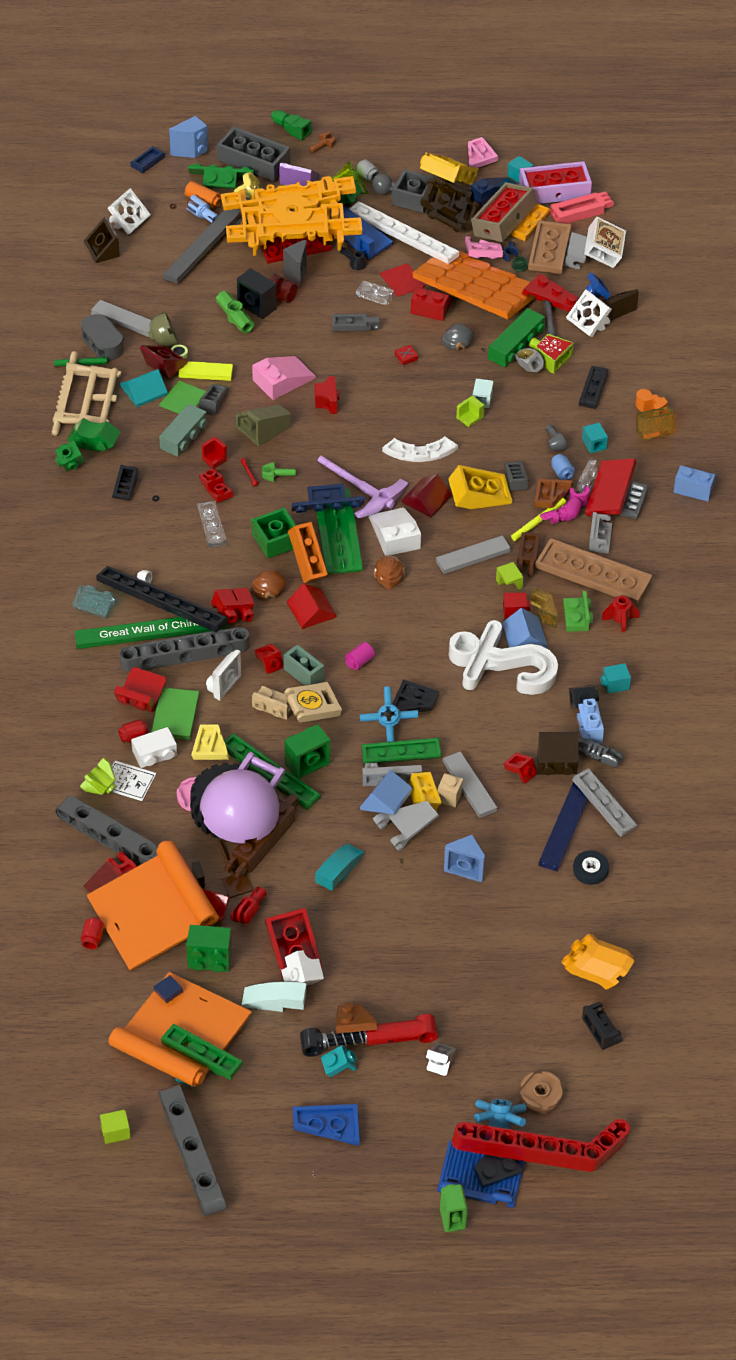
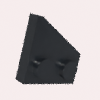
[390,679,439,714]

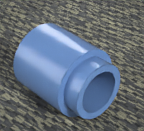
[551,454,575,480]

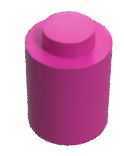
[345,642,375,670]

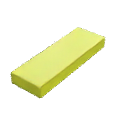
[179,361,233,381]

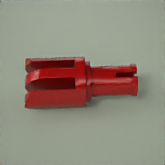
[230,886,267,925]

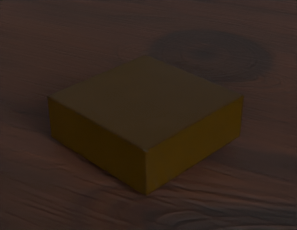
[192,861,205,888]

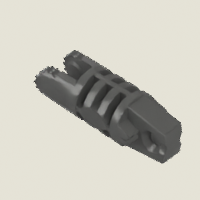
[578,737,625,768]

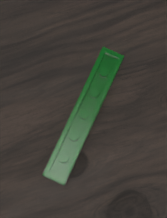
[224,733,321,810]

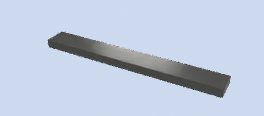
[163,197,251,284]

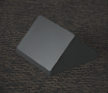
[283,240,307,288]

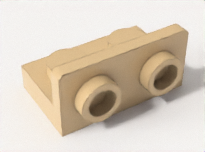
[252,686,292,720]

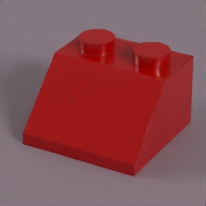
[410,287,453,321]

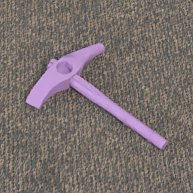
[318,455,409,519]

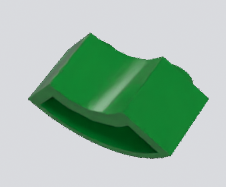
[67,418,121,451]

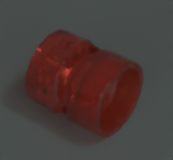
[269,274,298,304]

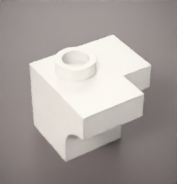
[281,950,324,985]

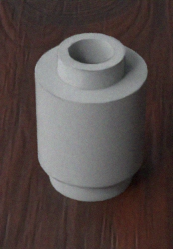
[356,159,380,182]

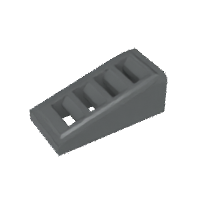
[199,384,229,415]
[504,461,528,491]
[619,481,648,520]

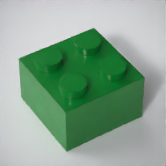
[251,507,296,559]
[284,724,330,779]
[186,925,232,972]

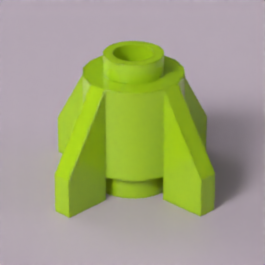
[80,757,116,795]

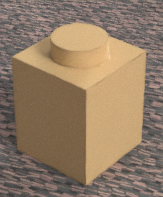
[438,773,463,808]

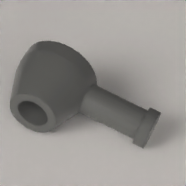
[546,424,567,451]

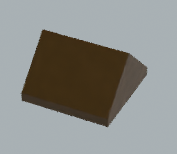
[84,217,120,263]
[596,289,639,321]

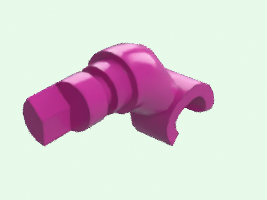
[540,486,590,524]

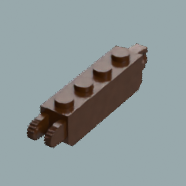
[224,794,299,879]

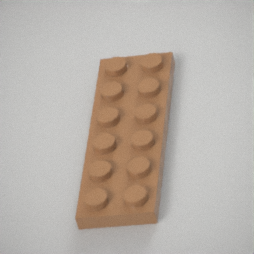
[535,538,652,605]

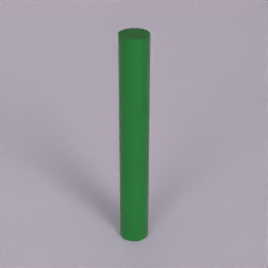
[54,357,107,367]

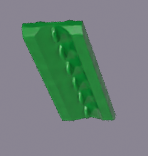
[316,488,363,574]

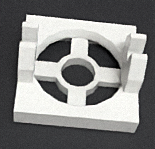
[107,188,151,235]
[566,290,612,337]

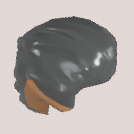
[441,323,474,350]

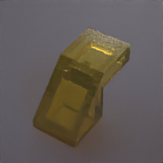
[531,587,558,629]

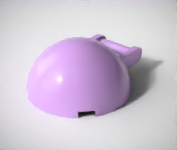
[200,752,285,843]

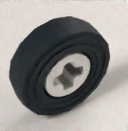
[573,850,609,885]

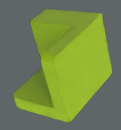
[456,396,485,427]
[496,562,523,590]
[100,1110,130,1144]

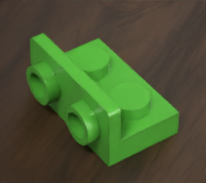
[563,591,593,632]

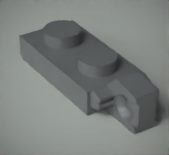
[332,314,380,331]

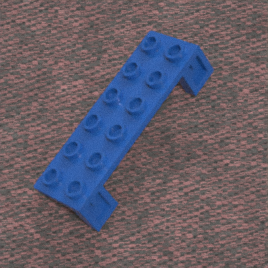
[330,205,393,259]

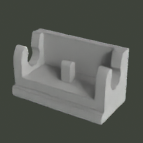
[563,232,587,269]
[589,512,612,554]

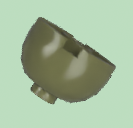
[148,312,179,347]

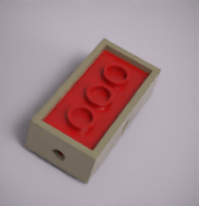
[471,182,537,242]

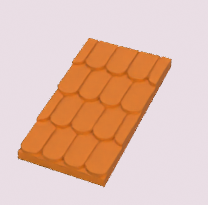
[412,251,536,320]

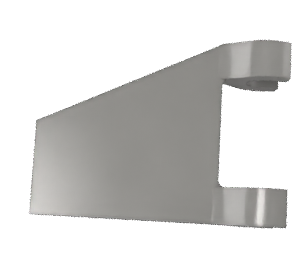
[373,801,439,852]

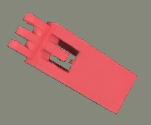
[550,192,614,224]

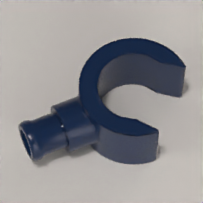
[503,241,518,262]

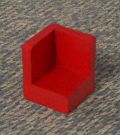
[201,436,227,469]

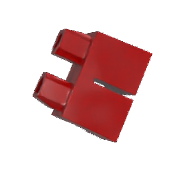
[211,588,255,623]

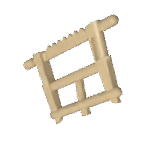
[52,351,122,436]

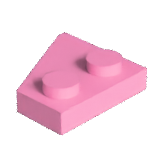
[468,137,498,168]
[465,236,503,259]

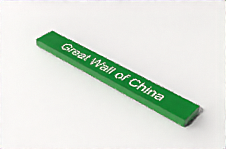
[74,612,227,649]

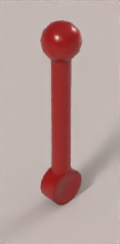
[241,458,258,486]

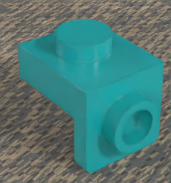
[321,1045,357,1078]

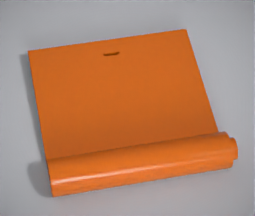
[86,841,219,971]
[109,972,252,1087]

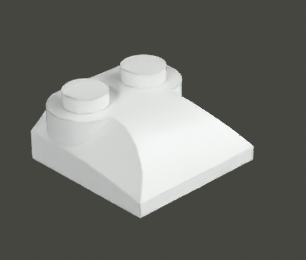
[206,650,241,701]

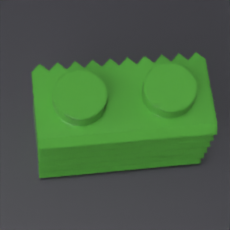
[440,1184,468,1232]

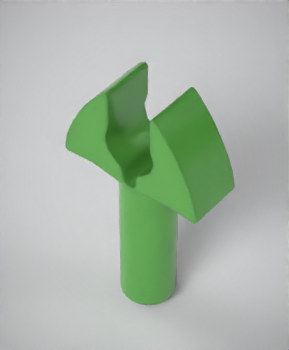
[262,462,297,482]

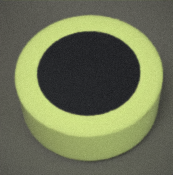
[171,345,188,359]

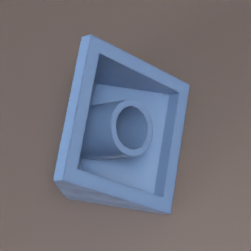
[502,608,548,648]
[360,770,413,815]
[444,835,485,882]

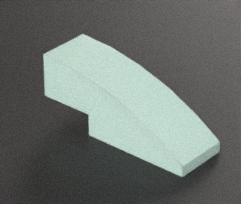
[242,982,306,1012]

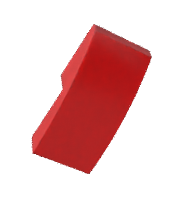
[199,468,233,503]

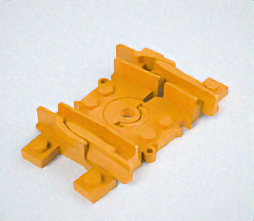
[221,176,362,256]

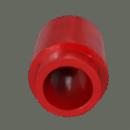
[118,719,148,743]
[80,917,105,949]

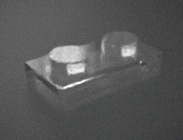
[356,280,394,306]
[577,458,598,493]

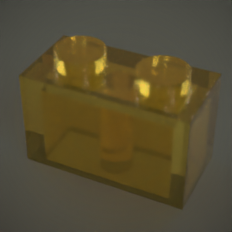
[636,407,676,440]

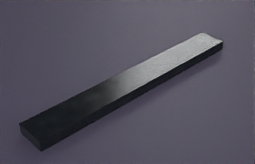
[96,566,228,633]

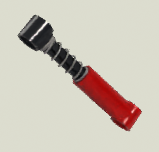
[300,1014,438,1057]

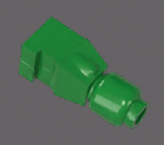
[271,110,312,140]

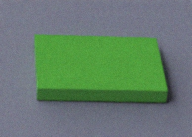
[152,688,199,740]

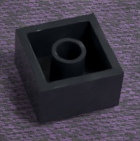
[237,268,277,320]

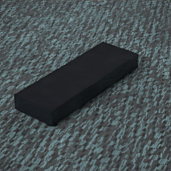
[579,366,608,409]

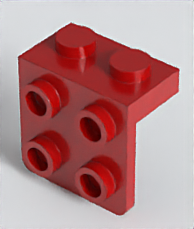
[114,667,167,713]

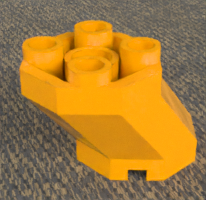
[561,934,634,990]

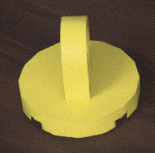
[234,172,261,198]

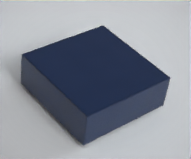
[153,975,183,1003]

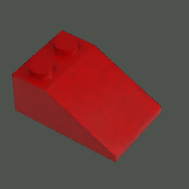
[264,908,322,978]

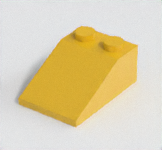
[448,465,513,509]

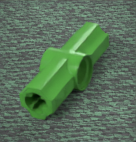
[216,290,254,334]

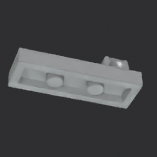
[362,763,422,786]

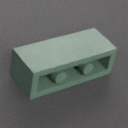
[159,404,208,457]

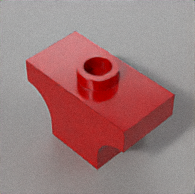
[314,376,340,414]

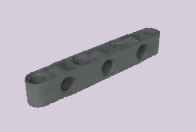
[120,627,249,672]
[55,796,158,866]
[158,1084,226,1217]

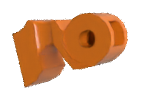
[635,389,668,422]

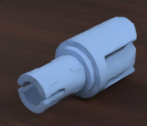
[186,195,219,223]

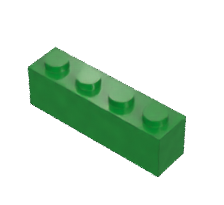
[488,308,545,368]

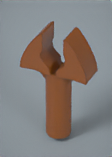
[309,132,335,153]

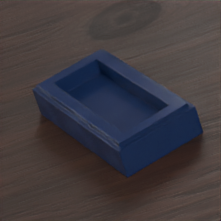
[130,146,165,174]

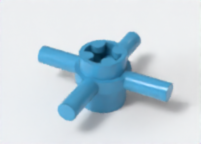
[360,687,418,742]
[474,1099,527,1129]

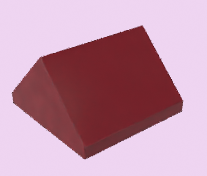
[140,345,188,379]
[401,474,452,518]

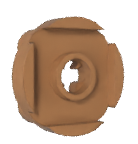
[520,1071,562,1114]

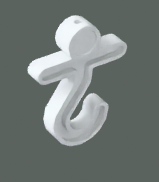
[448,620,558,695]

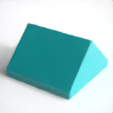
[120,369,168,407]

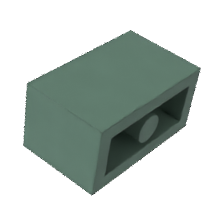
[284,644,324,686]

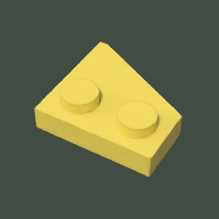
[191,724,229,760]

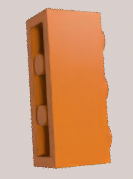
[288,522,328,583]

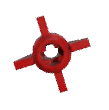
[602,596,640,632]

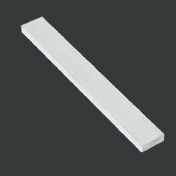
[349,201,459,264]

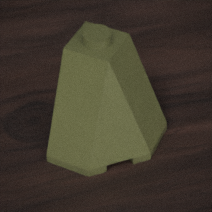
[235,405,291,447]

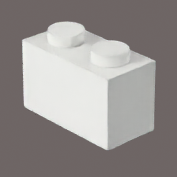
[131,727,177,768]

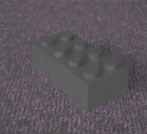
[217,126,290,181]

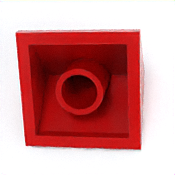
[287,583,336,629]

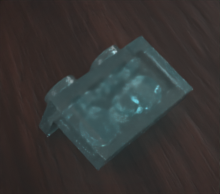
[71,585,117,619]

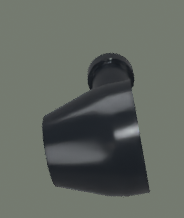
[340,246,367,270]

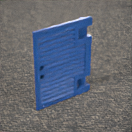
[437,1140,525,1208]

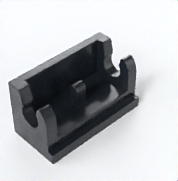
[582,1002,623,1050]

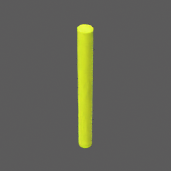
[511,498,566,541]

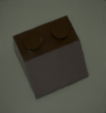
[537,732,579,775]

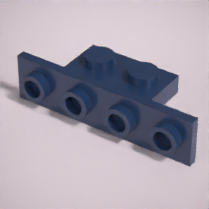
[291,483,365,513]

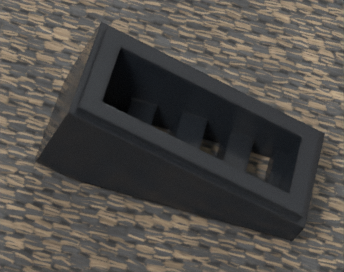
[112,465,139,501]

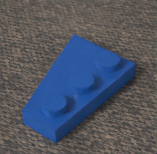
[293,1104,360,1146]

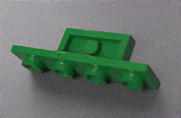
[188,164,255,190]

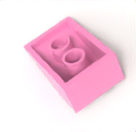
[252,356,316,400]

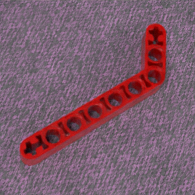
[451,1119,630,1172]

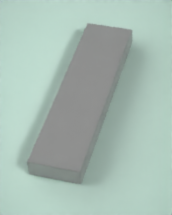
[91,300,151,337]
[436,535,511,574]
[443,752,497,819]
[572,768,637,837]

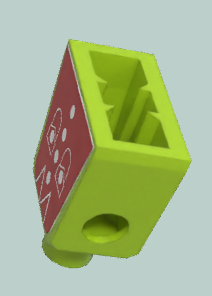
[529,334,573,374]

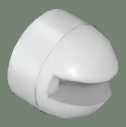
[137,570,152,584]

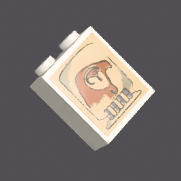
[584,217,626,268]

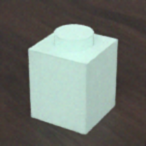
[473,379,493,408]

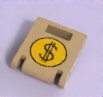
[284,682,342,723]

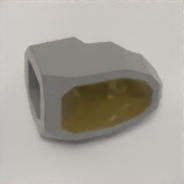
[515,348,544,372]

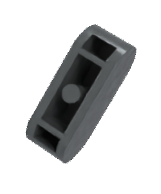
[81,314,124,361]

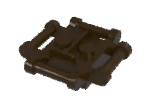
[420,178,480,233]

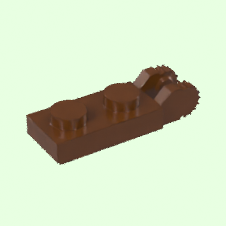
[517,532,540,577]

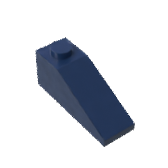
[470,177,516,209]

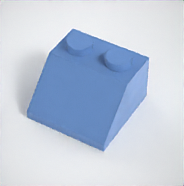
[169,116,208,158]
[673,465,718,502]

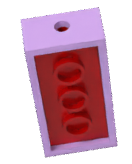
[519,161,592,204]

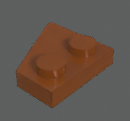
[534,479,573,508]
[336,1003,377,1034]

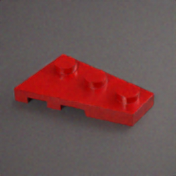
[522,274,579,312]

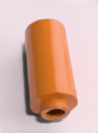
[184,181,222,209]

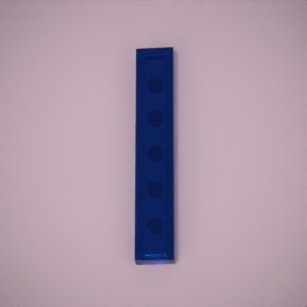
[538,773,588,872]

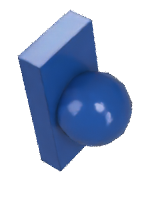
[585,272,611,300]

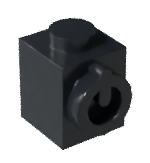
[569,686,599,708]

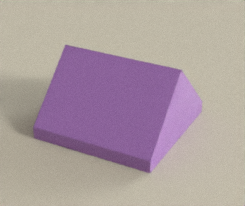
[279,163,319,186]

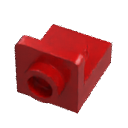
[254,643,284,674]
[503,752,538,784]

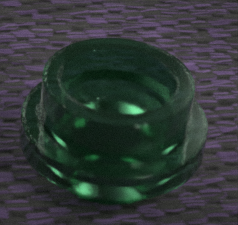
[511,256,528,272]

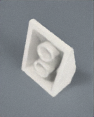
[369,507,421,556]

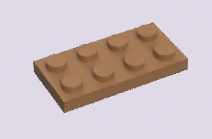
[528,220,571,274]

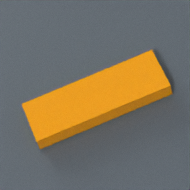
[511,203,551,241]

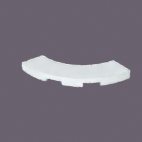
[382,436,458,462]

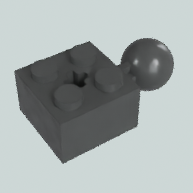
[372,169,435,213]

